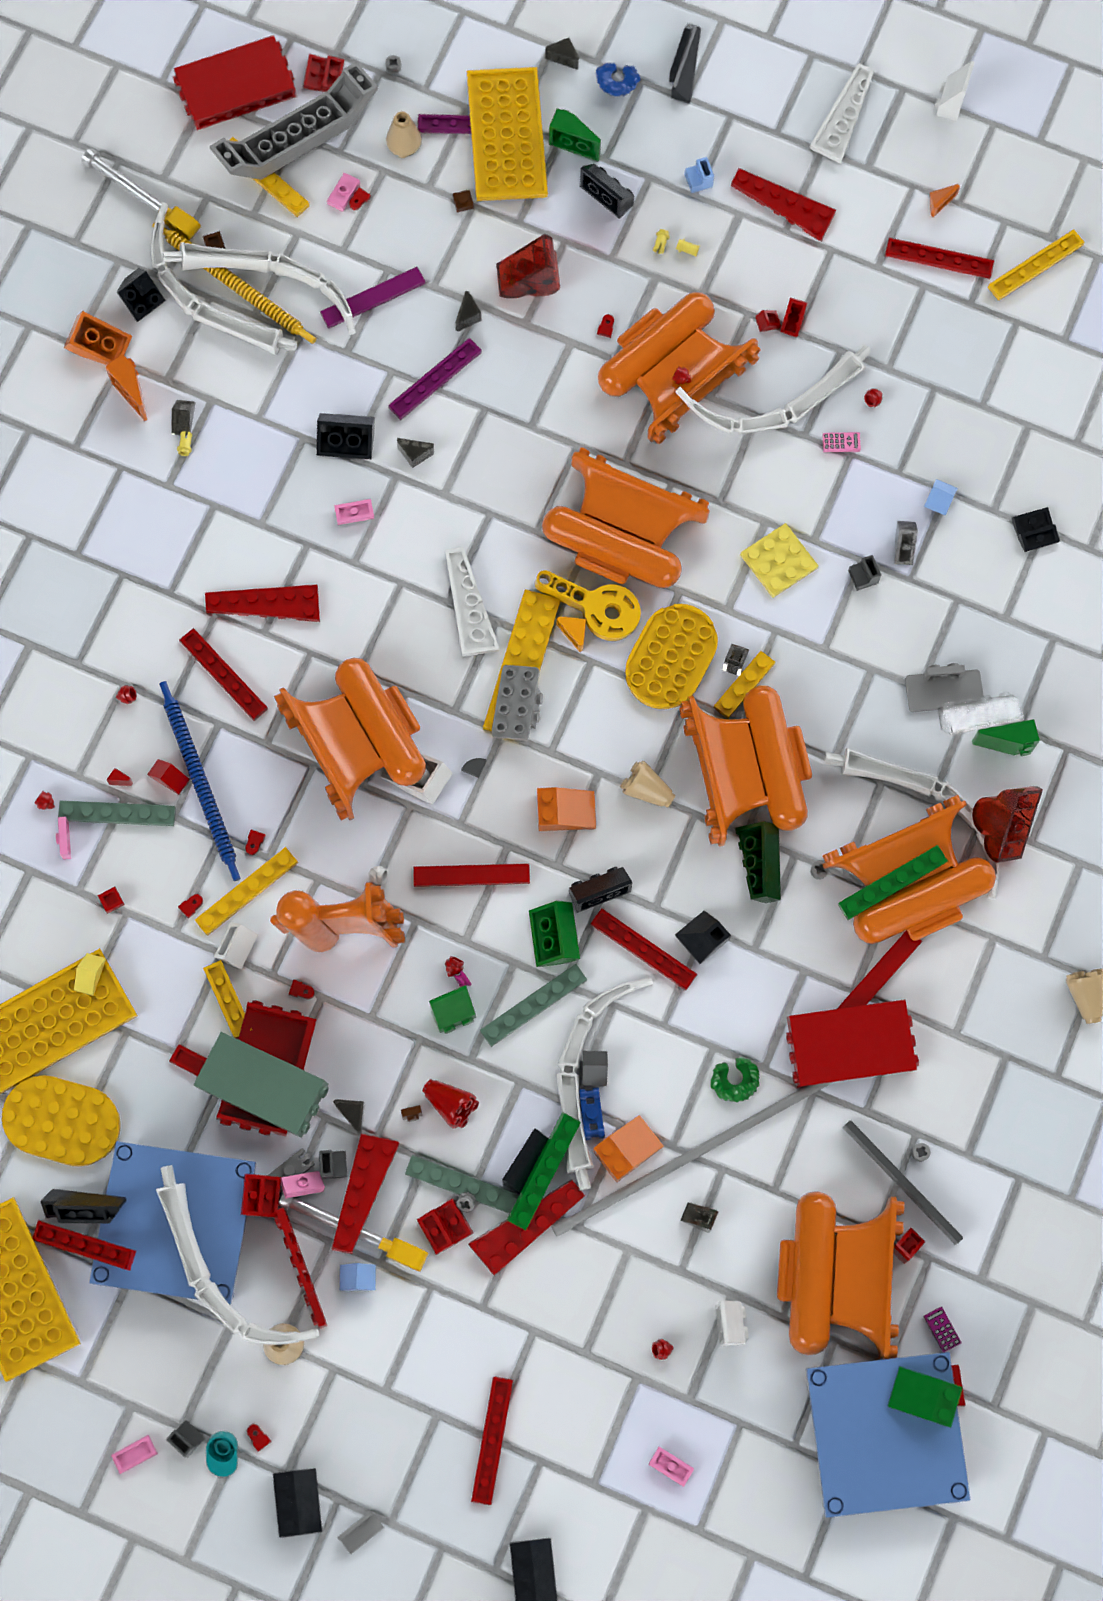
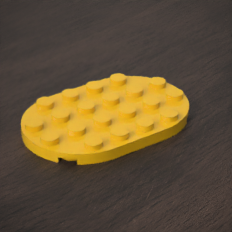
[625,604,718,709]
[2,1075,121,1167]

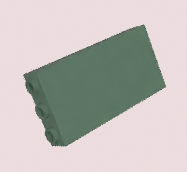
[194,1032,329,1138]

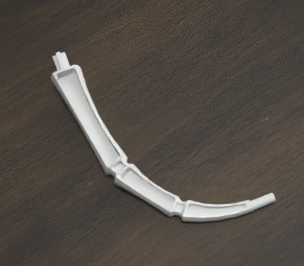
[151,202,297,355]
[162,242,356,335]
[675,344,872,435]
[824,748,999,899]
[557,977,653,1191]
[156,1165,319,1345]

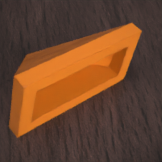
[930,184,960,217]

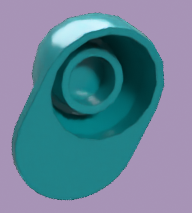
[206,1431,238,1477]

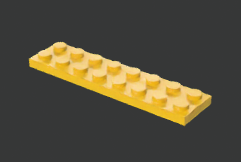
[483,589,561,731]

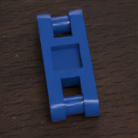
[579,1087,605,1141]

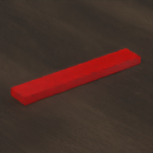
[885,237,994,279]
[179,628,268,721]
[414,864,530,887]
[590,908,697,991]
[837,930,922,1009]
[33,1220,136,1271]
[471,1376,513,1505]

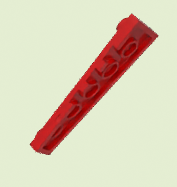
[731,168,836,242]
[205,585,320,622]
[332,1134,399,1254]
[468,1180,585,1275]
[274,1208,328,1329]

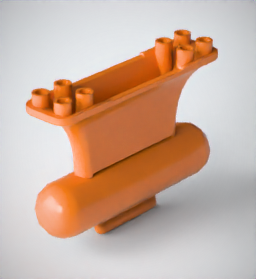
[597,292,761,444]
[542,448,710,588]
[274,658,426,821]
[679,685,812,847]
[822,795,996,944]
[270,882,405,952]
[777,1191,904,1360]

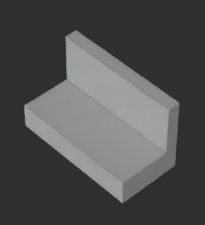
[337,1511,384,1554]

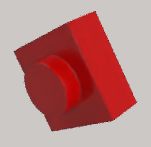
[98,887,125,914]

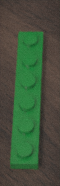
[838,845,948,920]
[507,1112,581,1230]

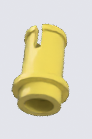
[653,229,670,254]
[676,238,700,257]
[177,431,192,456]

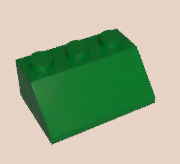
[529,901,580,967]

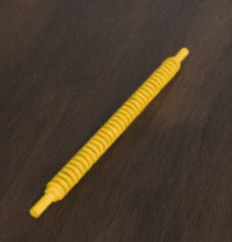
[152,222,316,344]

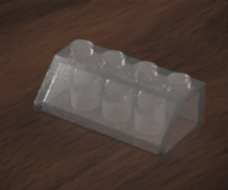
[938,692,1025,735]

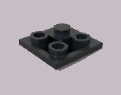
[117,268,166,322]
[675,911,731,964]

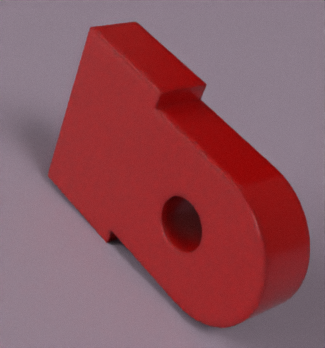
[349,187,371,210]
[597,314,614,338]
[245,830,266,855]
[178,894,203,919]
[288,980,315,999]
[247,1424,272,1452]

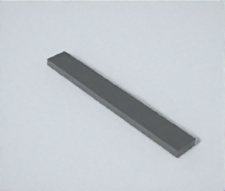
[843,1121,963,1245]

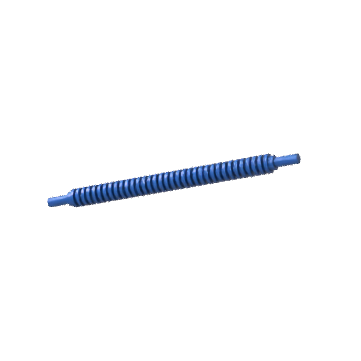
[159,681,241,881]

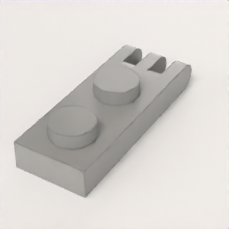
[267,1148,315,1193]

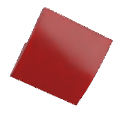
[302,54,345,92]
[241,1174,281,1217]
[417,1198,473,1255]

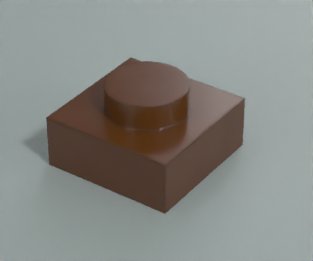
[452,190,474,213]
[203,231,226,249]
[401,1105,423,1122]

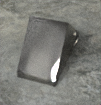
[545,38,579,70]
[455,291,481,331]
[171,400,196,436]
[397,438,434,468]
[722,644,749,676]
[333,1099,365,1135]
[680,1202,718,1233]

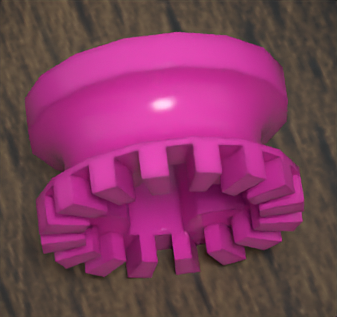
[454,971,472,987]

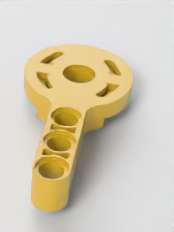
[535,570,641,641]

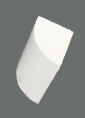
[214,922,258,969]

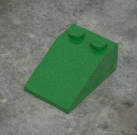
[549,108,601,161]
[972,719,1040,756]
[429,985,476,1034]
[887,1366,963,1428]

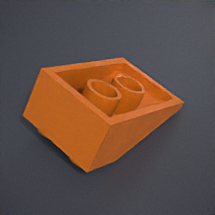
[64,311,132,365]
[105,354,147,421]
[537,787,596,831]
[593,1115,664,1183]

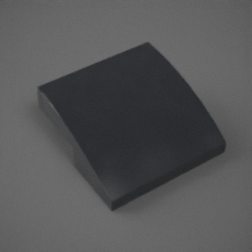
[1011,507,1060,552]

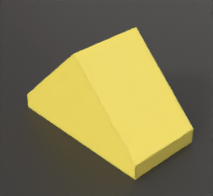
[74,953,106,996]

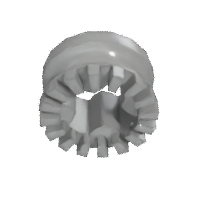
[385,55,401,74]
[810,860,829,880]
[911,1143,931,1162]
[456,1192,476,1212]

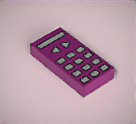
[923,1306,962,1353]

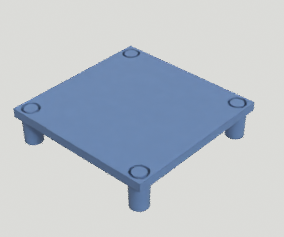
[89,1141,256,1305]
[806,1352,971,1518]

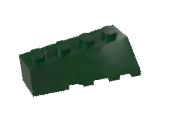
[735,821,781,903]

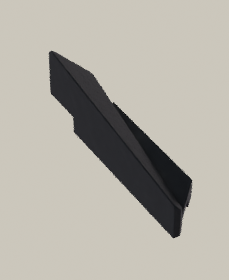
[669,24,701,103]
[40,1189,126,1224]

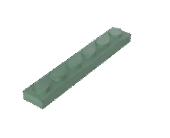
[58,801,176,826]
[480,964,587,1047]
[405,1155,519,1214]

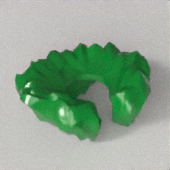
[711,1057,760,1103]

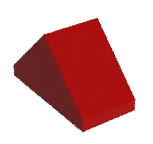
[780,297,808,337]
[147,759,190,795]
[893,1228,926,1264]

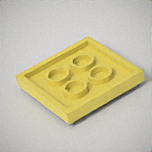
[740,523,818,598]

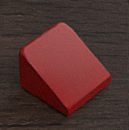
[755,310,781,332]
[107,768,133,786]

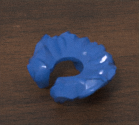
[596,62,641,97]

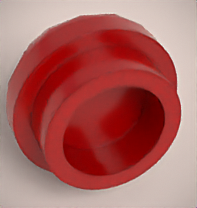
[672,366,691,385]
[864,388,883,407]
[116,685,137,704]
[34,791,55,810]
[445,956,464,977]
[652,1339,674,1360]

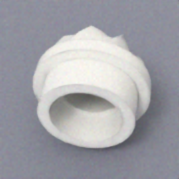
[368,866,388,885]

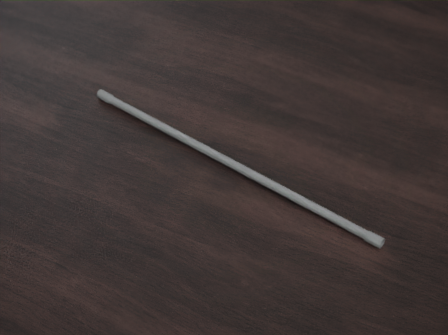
[551,1082,833,1237]

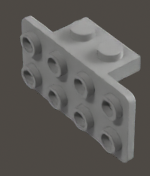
[905,663,984,712]
[491,665,543,740]

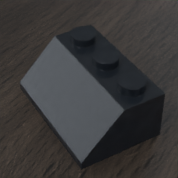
[580,164,634,219]
[316,413,375,460]
[569,866,633,913]
[502,1128,549,1195]
[273,1468,323,1538]
[510,1538,558,1601]

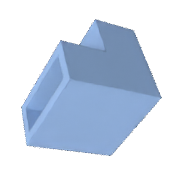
[685,157,714,193]
[924,479,958,515]
[340,1263,376,1291]

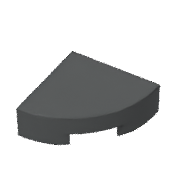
[461,758,486,778]

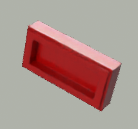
[169,1044,207,1077]

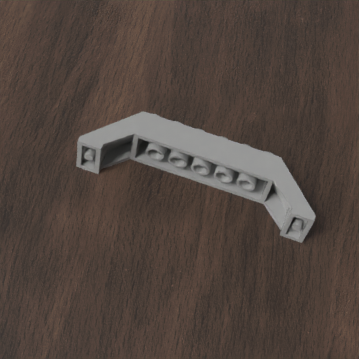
[209,62,378,180]

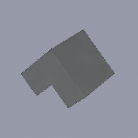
[848,555,881,591]
[582,1051,608,1086]
[319,1150,347,1179]
[166,1420,205,1458]

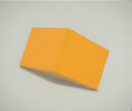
[556,616,586,652]

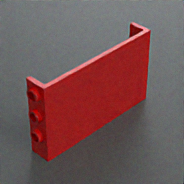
[172,35,297,130]
[786,999,919,1087]
[216,1000,317,1137]

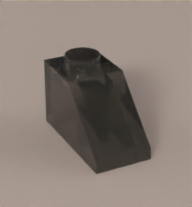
[894,521,918,565]

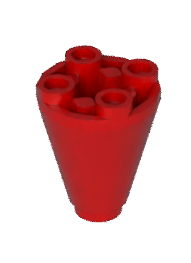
[422,1079,479,1129]

